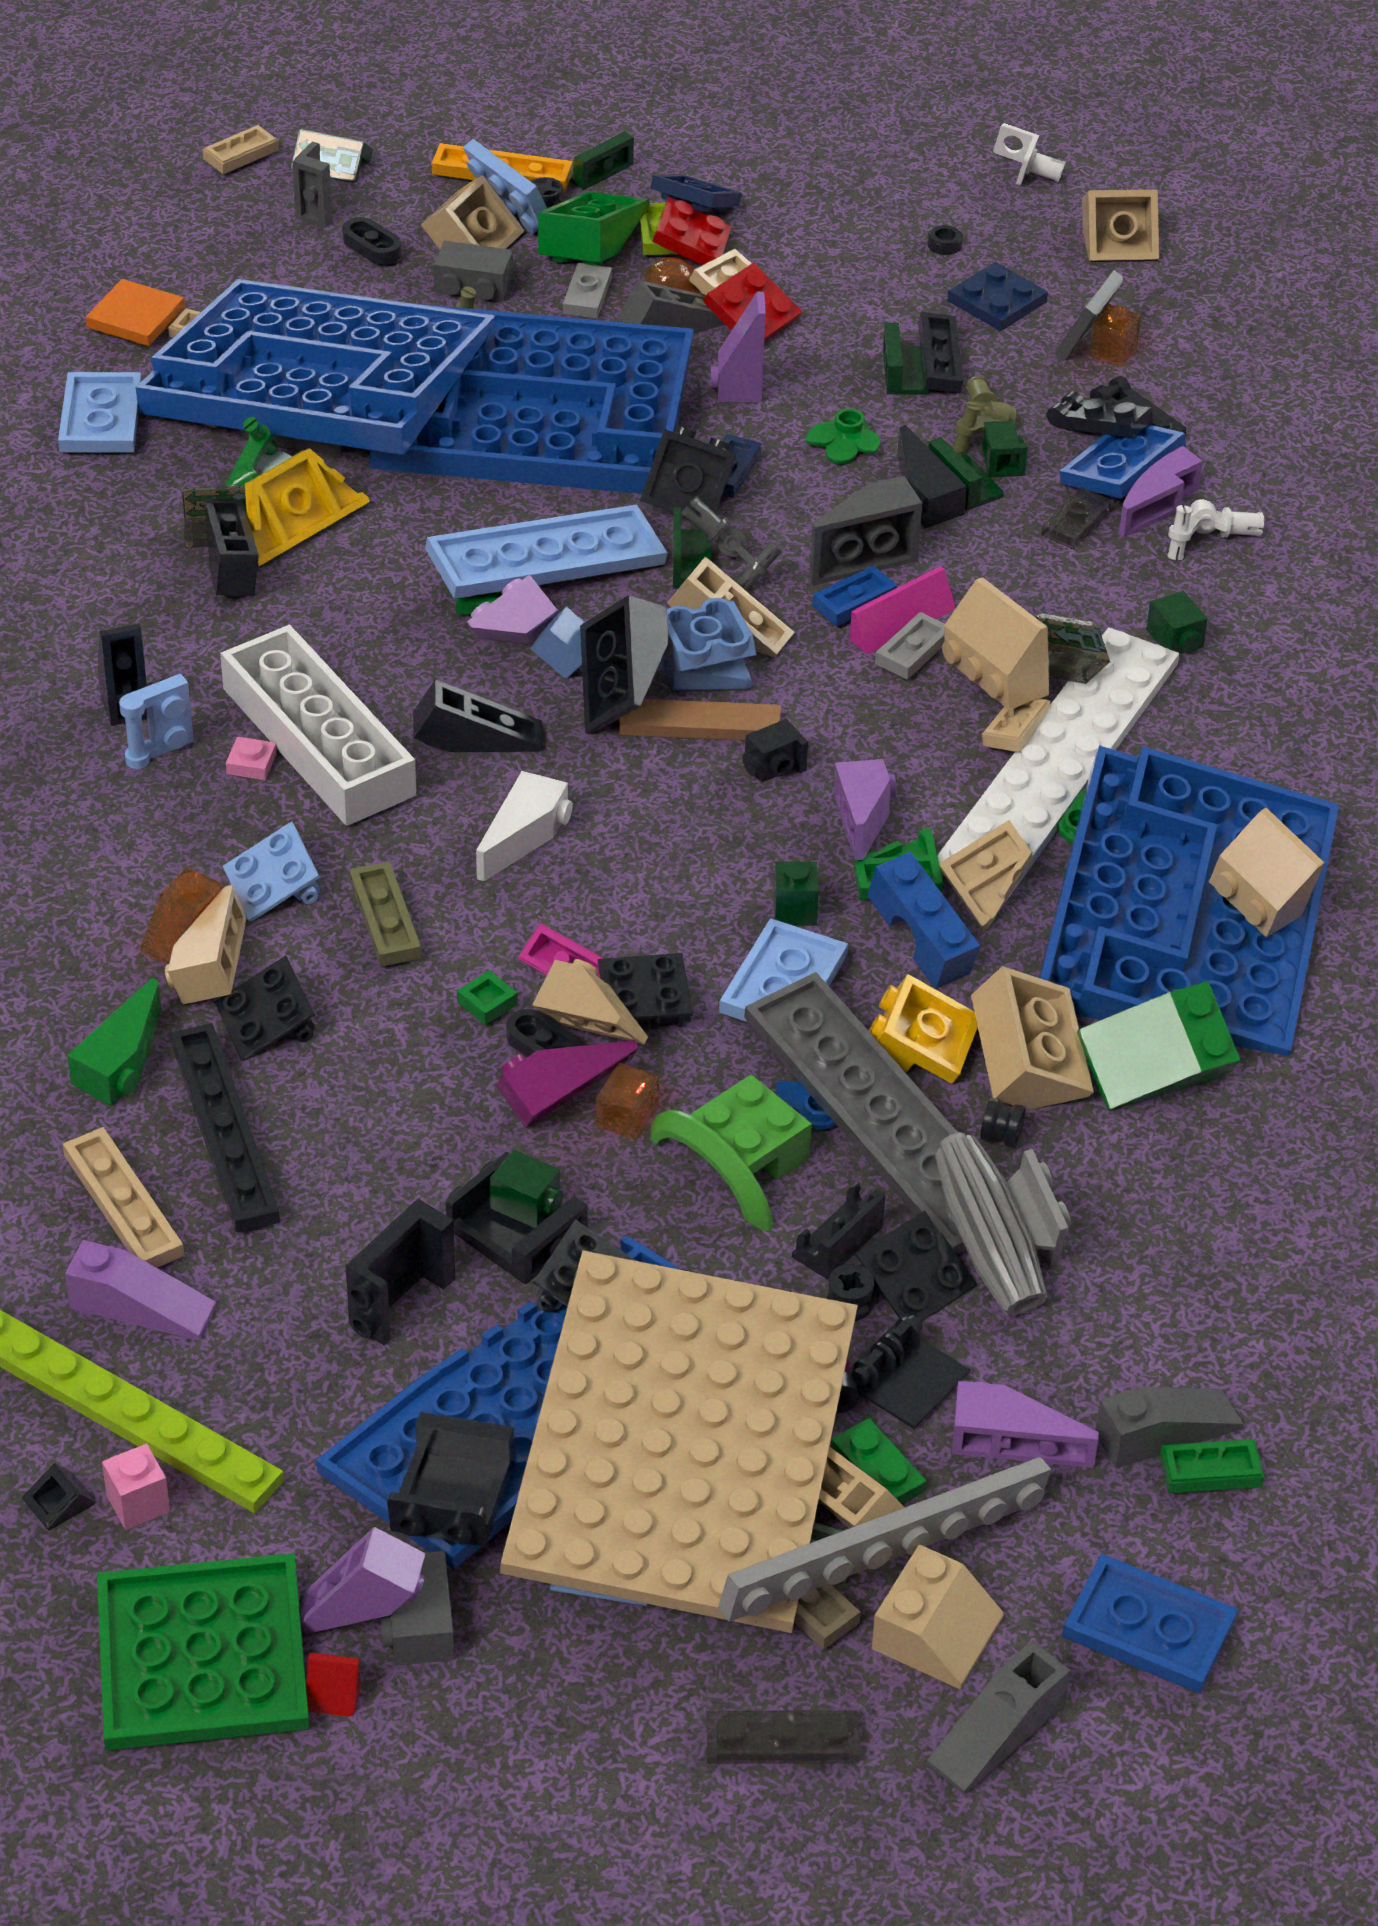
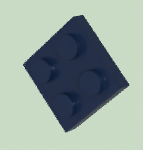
[650,174,742,212]
[947,262,1048,331]

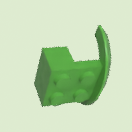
[650,1075,812,1231]

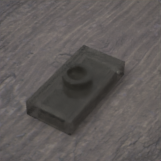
[1041,487,1113,549]

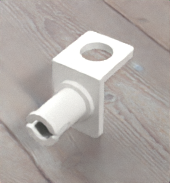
[993,123,1065,186]

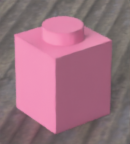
[102,1443,170,1530]

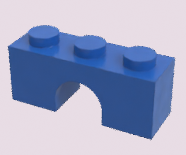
[867,852,980,989]

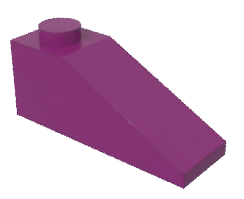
[496,1040,639,1128]

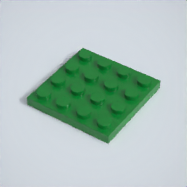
[97,1553,309,1751]

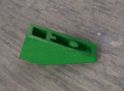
[67,978,162,1106]

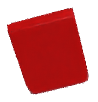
[306,1653,361,1717]

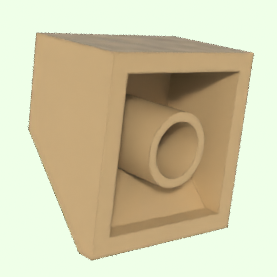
[421,175,525,249]
[1082,190,1159,261]
[1209,808,1325,937]
[872,1544,1004,1690]

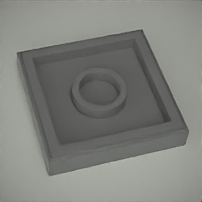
[1055,270,1124,360]

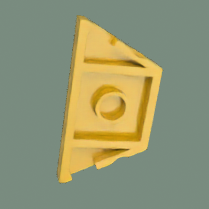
[245,449,370,566]

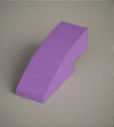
[1119,446,1203,537]

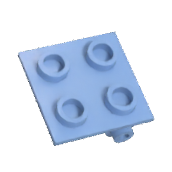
[223,821,320,922]

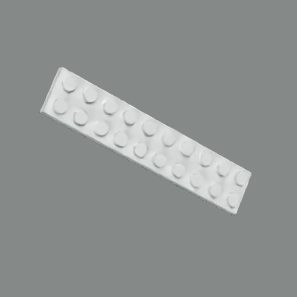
[937,627,1180,900]

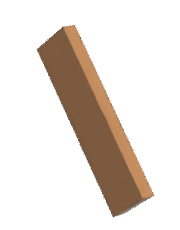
[620,699,781,740]

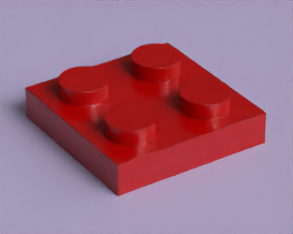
[652,197,732,266]
[703,262,802,343]

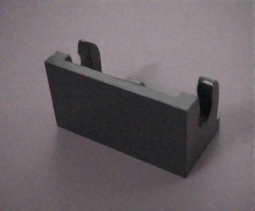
[792,1182,885,1280]

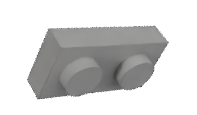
[875,612,945,680]

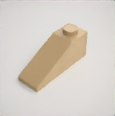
[667,557,794,657]
[165,885,247,1004]
[532,959,648,1044]
[818,1447,905,1529]

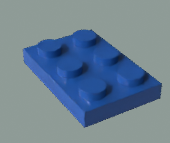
[1059,425,1186,498]
[1062,1553,1238,1694]

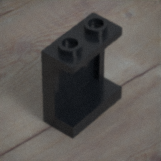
[446,1152,588,1285]
[345,1199,456,1346]
[387,1412,516,1547]

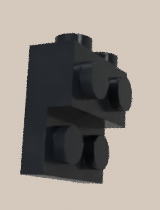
[640,425,737,515]

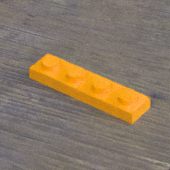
[431,143,573,193]

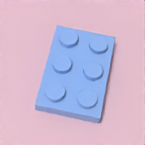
[463,139,547,234]
[58,372,142,453]
[719,918,848,1022]

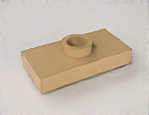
[203,125,279,174]
[982,699,1051,752]

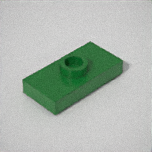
[1159,1439,1264,1494]

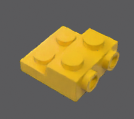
[868,974,978,1084]

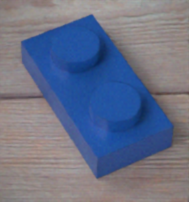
[812,566,897,627]

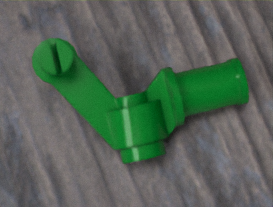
[225,417,278,488]

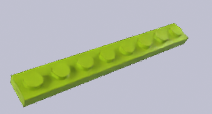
[0,1310,284,1514]

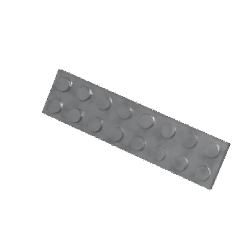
[744,972,967,1255]

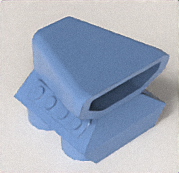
[661,598,756,691]

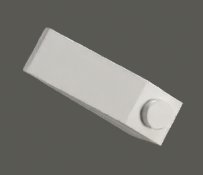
[476,771,573,881]

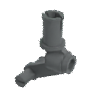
[681,496,782,592]

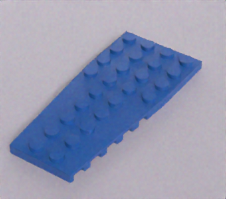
[316,1236,682,1570]

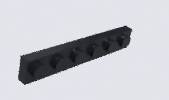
[170,1023,280,1233]

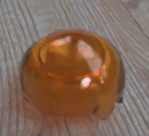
[644,257,697,293]

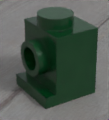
[981,420,1028,478]

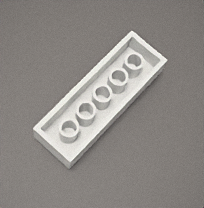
[220,624,416,826]

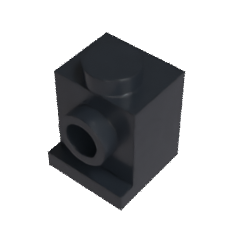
[742,719,808,783]

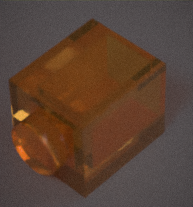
[1090,304,1141,367]
[596,1063,659,1141]

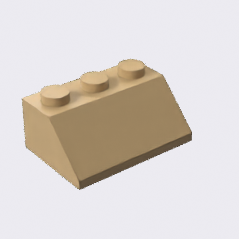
[942,577,1049,710]
[971,966,1094,1109]

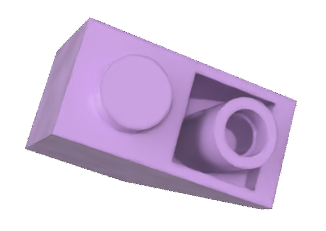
[467,575,559,644]

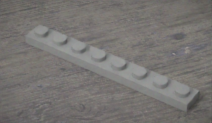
[718,1457,1051,1622]

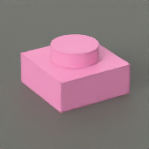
[226,737,277,780]

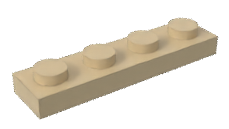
[63,1127,184,1268]

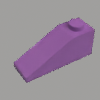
[710,292,765,402]
[834,759,896,860]
[65,1240,216,1340]
[952,1381,1099,1468]
[299,1527,425,1635]

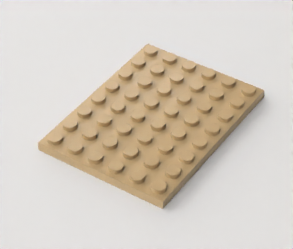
[500,1250,858,1633]

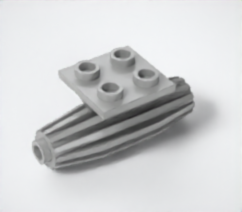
[935,1132,1071,1316]

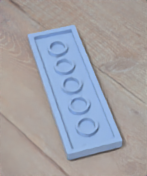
[425,504,668,599]

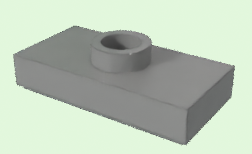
[563,263,612,319]

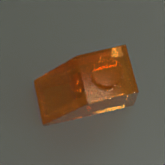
[140,867,221,965]

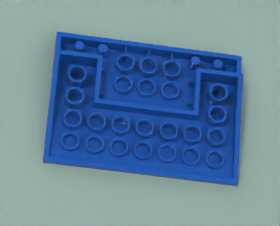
[135,279,496,455]
[370,303,694,494]
[1038,745,1339,1056]

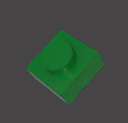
[457,970,518,1026]

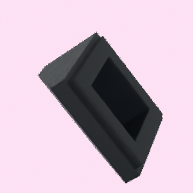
[22,1463,97,1531]

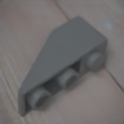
[927,1640,1071,1795]

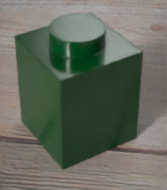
[1146,591,1208,655]
[773,861,819,926]
[490,1149,563,1228]

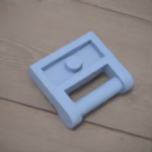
[119,674,194,769]

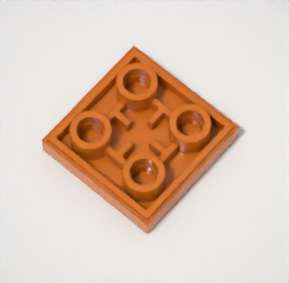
[85,279,185,346]

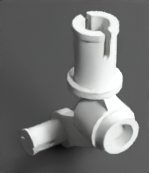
[1167,499,1264,561]

